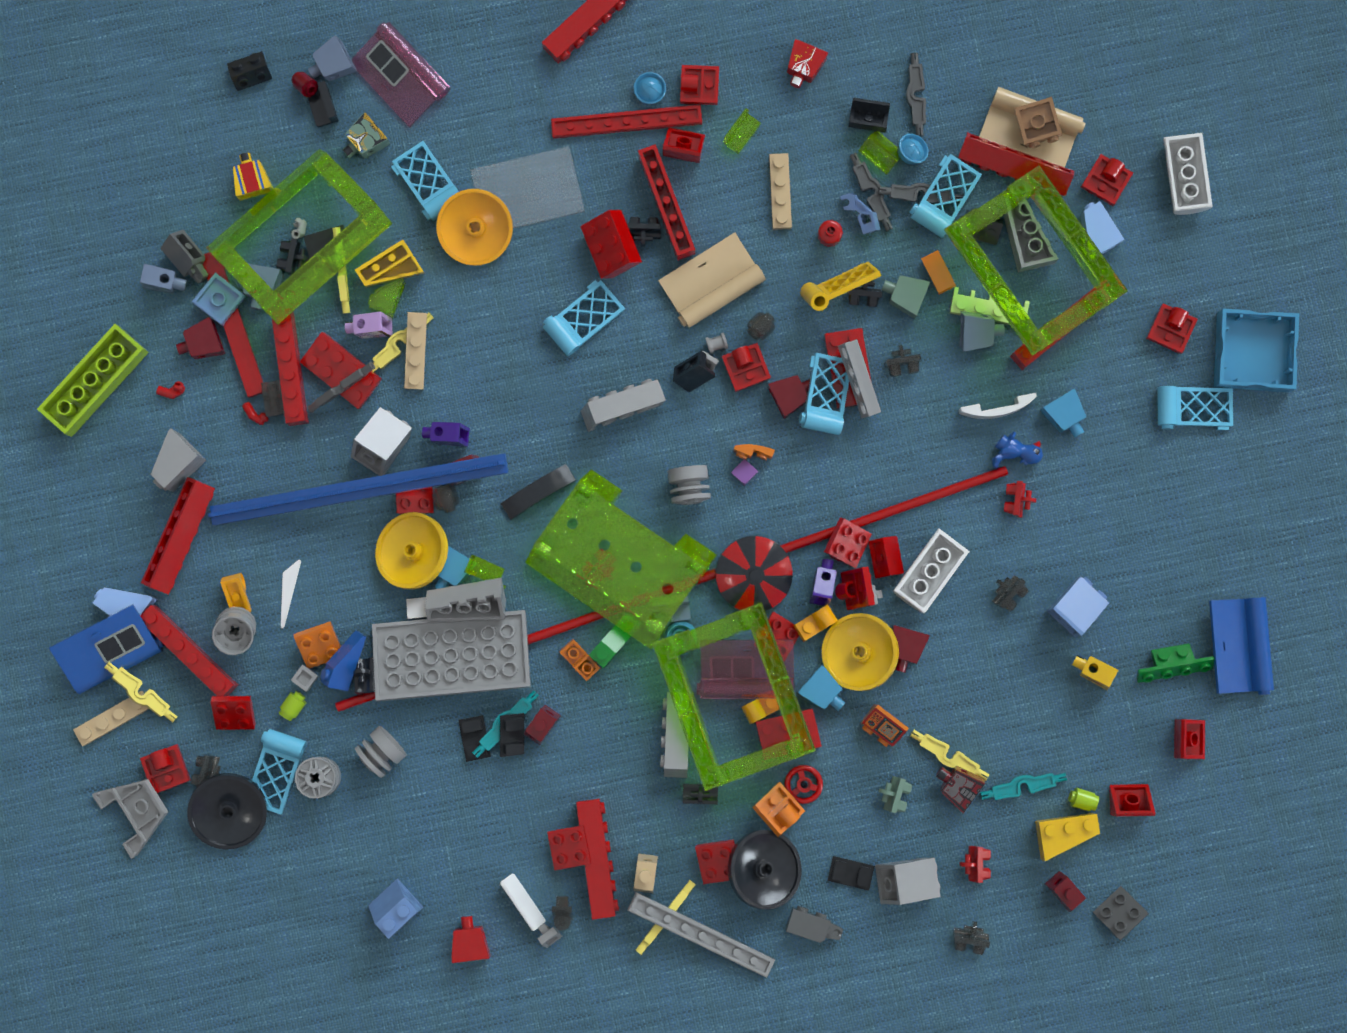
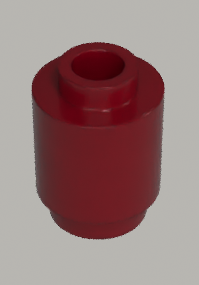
[291,72,318,97]

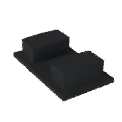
[303,225,350,260]
[500,713,524,757]
[458,715,491,762]
[827,856,875,891]

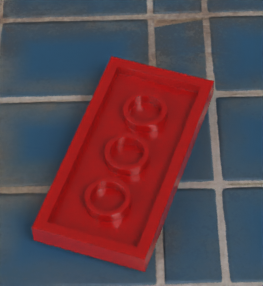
[824,328,871,409]
[300,332,382,409]

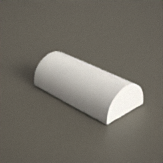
[1163,133,1212,215]
[893,528,970,614]

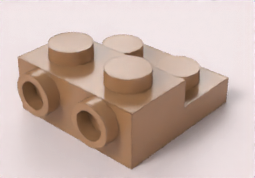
[1015,97,1062,149]

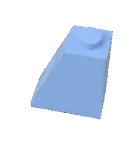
[1080,201,1124,263]
[93,587,157,616]

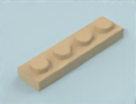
[769,153,792,230]
[404,312,427,390]
[73,691,149,746]

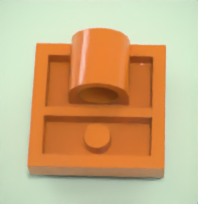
[294,621,341,669]
[752,782,805,837]

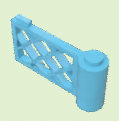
[391,141,459,222]
[909,154,982,238]
[543,280,625,357]
[799,353,849,435]
[1157,386,1233,430]
[252,729,307,815]

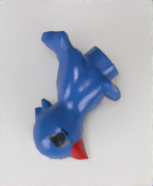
[991,432,1043,468]

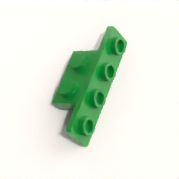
[1136,643,1215,683]

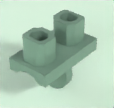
[878,776,912,813]

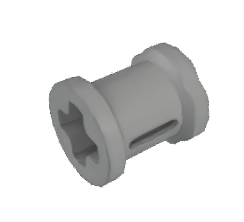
[705,332,728,354]

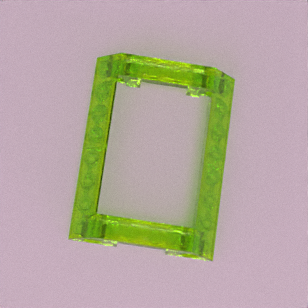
[206,149,392,325]
[944,165,1128,356]
[652,602,816,791]

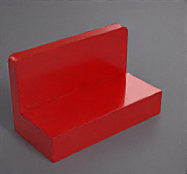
[868,536,904,579]

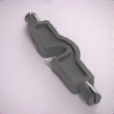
[906,52,926,137]
[849,153,893,232]
[878,183,963,205]
[307,362,375,413]

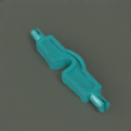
[472,690,539,758]
[980,773,1067,800]

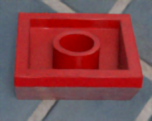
[663,128,705,163]
[1174,719,1205,759]
[1109,784,1156,816]

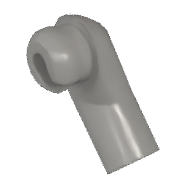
[291,218,307,239]

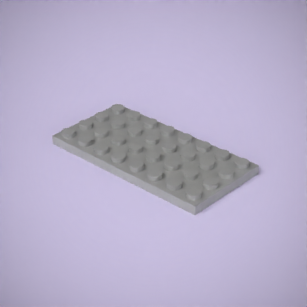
[372,610,531,701]

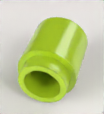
[279,691,306,721]
[1068,788,1099,811]

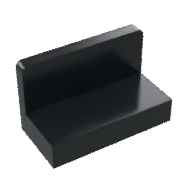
[308,81,339,127]
[673,351,715,392]

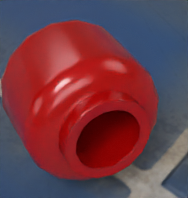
[817,220,843,247]

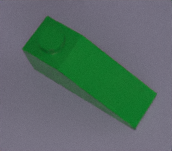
[589,612,642,668]

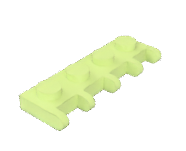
[950,287,1029,328]

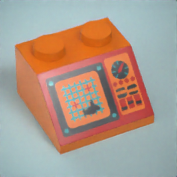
[860,704,909,747]

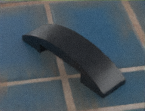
[501,464,576,520]

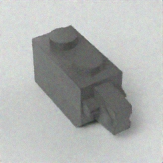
[160,230,208,284]
[785,906,843,943]

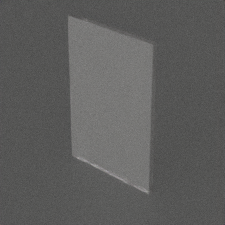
[470,146,585,229]

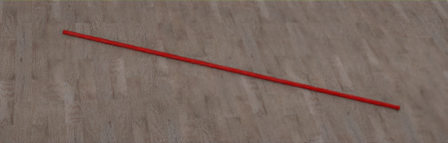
[335,466,1008,712]

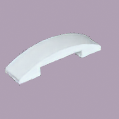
[958,393,1037,419]

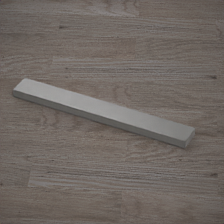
[627,892,775,978]

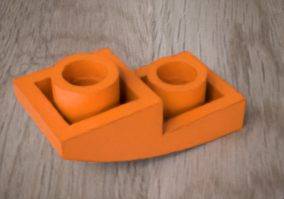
[921,250,956,294]
[733,444,775,460]
[559,639,600,681]

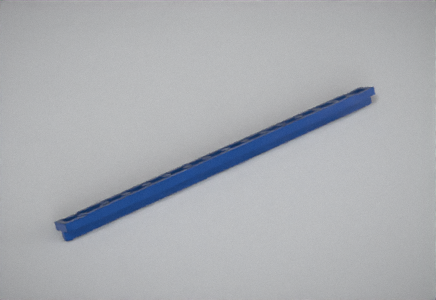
[208,454,508,526]

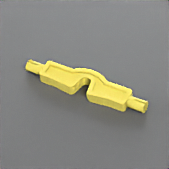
[332,227,351,314]
[372,312,434,372]
[104,661,178,723]
[910,729,989,781]
[635,880,696,955]

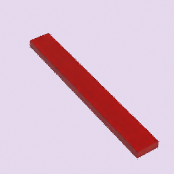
[551,104,702,139]
[202,250,267,398]

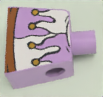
[345,312,393,338]

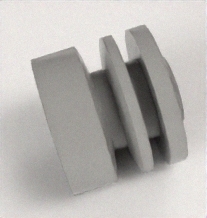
[667,465,711,505]
[212,607,256,655]
[355,726,407,778]
[295,757,341,799]

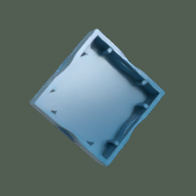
[1214,309,1299,393]

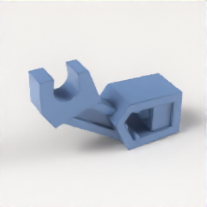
[840,193,880,234]

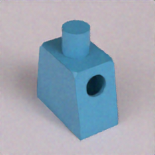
[1040,389,1086,438]
[435,546,478,589]
[797,665,845,711]

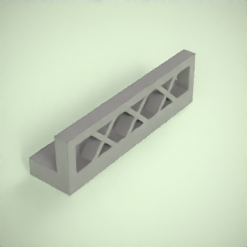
[838,340,881,418]

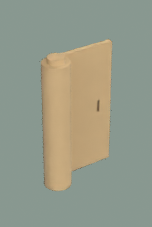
[979,87,1086,167]
[658,233,766,328]

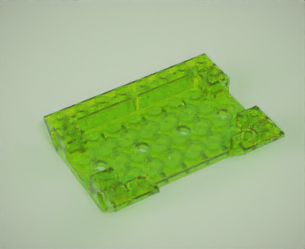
[525,469,717,650]

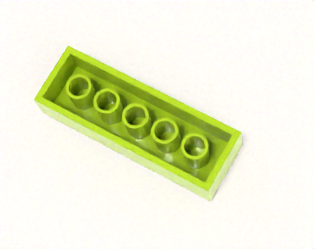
[37,324,149,437]

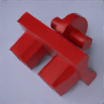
[1004,481,1037,518]
[959,846,991,883]

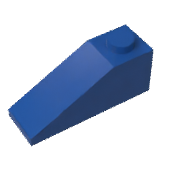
[321,630,366,691]

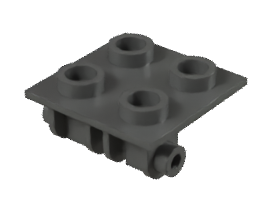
[1093,886,1149,941]

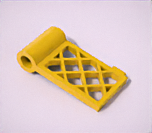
[800,262,881,311]

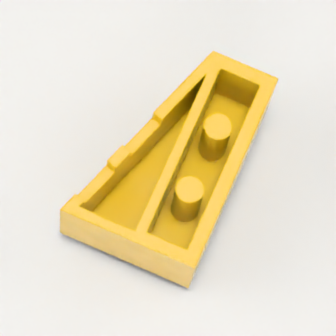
[355,240,424,287]
[1035,813,1100,861]

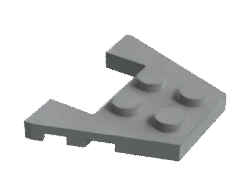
[92,779,168,859]

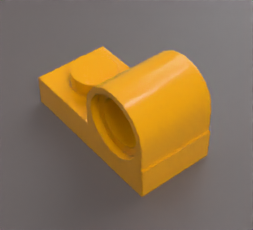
[220,573,251,612]
[793,604,838,642]
[741,690,784,724]

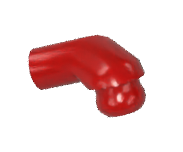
[156,381,185,399]
[242,402,269,425]

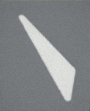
[281,560,301,628]

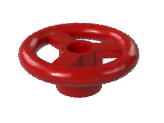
[784,765,823,804]

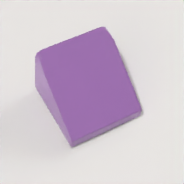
[731,460,758,486]

